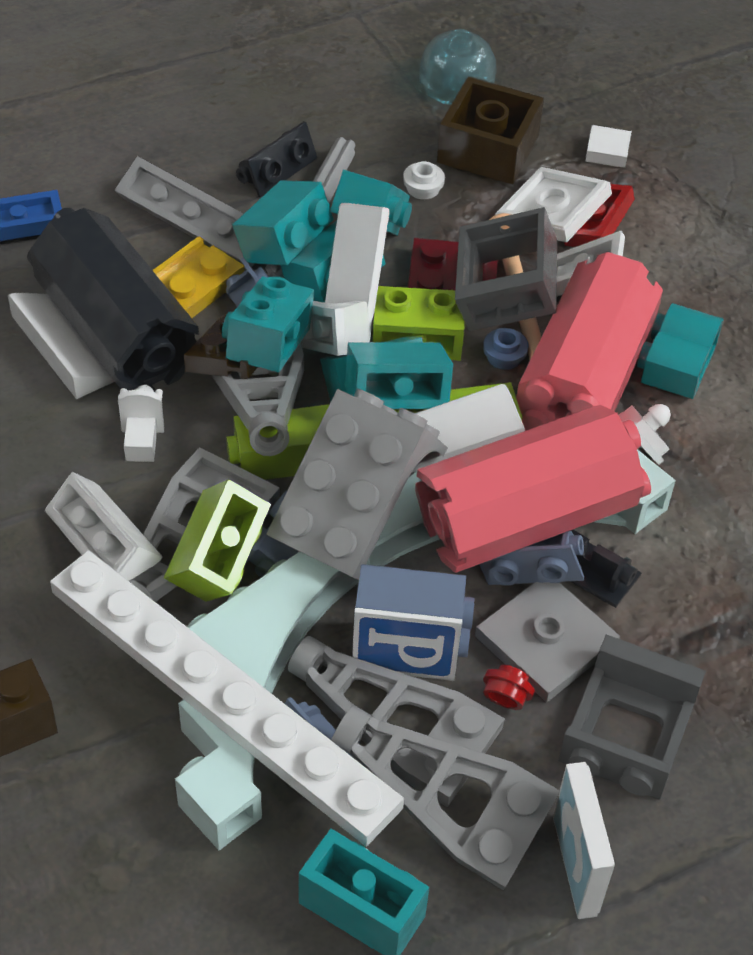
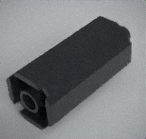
[27,208,199,392]

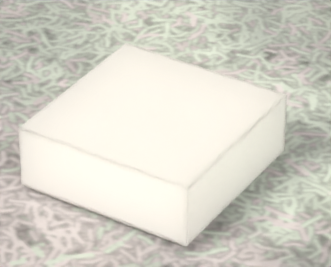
[585,125,632,168]

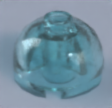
[419,29,497,104]

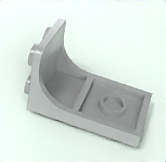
[266,389,448,580]

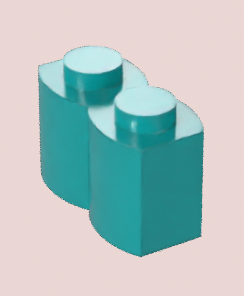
[637,303,724,399]

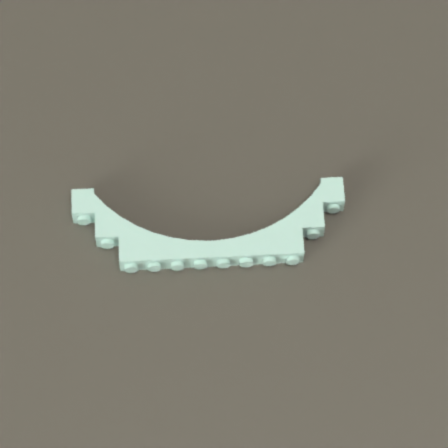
[175,449,676,850]

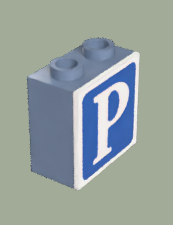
[353,564,475,681]

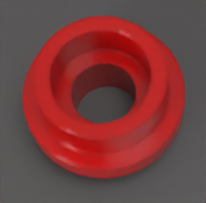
[483,665,535,710]

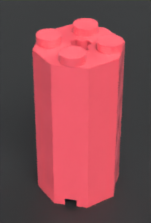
[516,252,663,431]
[415,404,651,573]

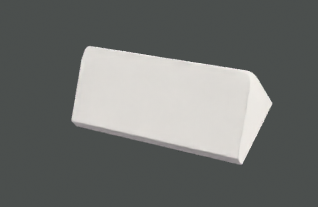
[325,203,390,337]
[8,293,114,399]
[412,384,525,473]
[45,472,162,581]

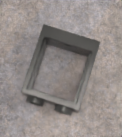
[455,207,557,331]

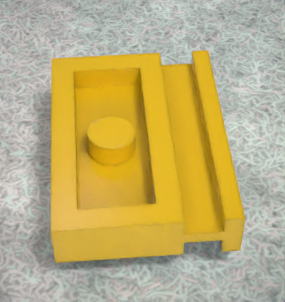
[152,236,245,318]

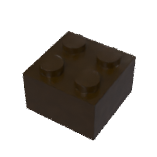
[437,76,544,185]

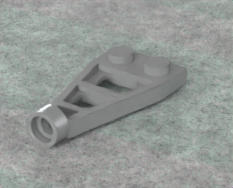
[212,342,304,456]
[129,447,280,602]
[288,636,505,807]
[331,705,560,890]

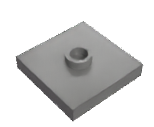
[475,582,620,703]

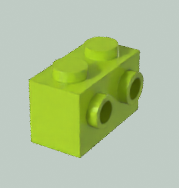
[373,286,465,361]
[164,479,271,602]

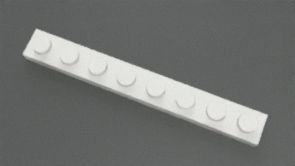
[50,550,404,847]

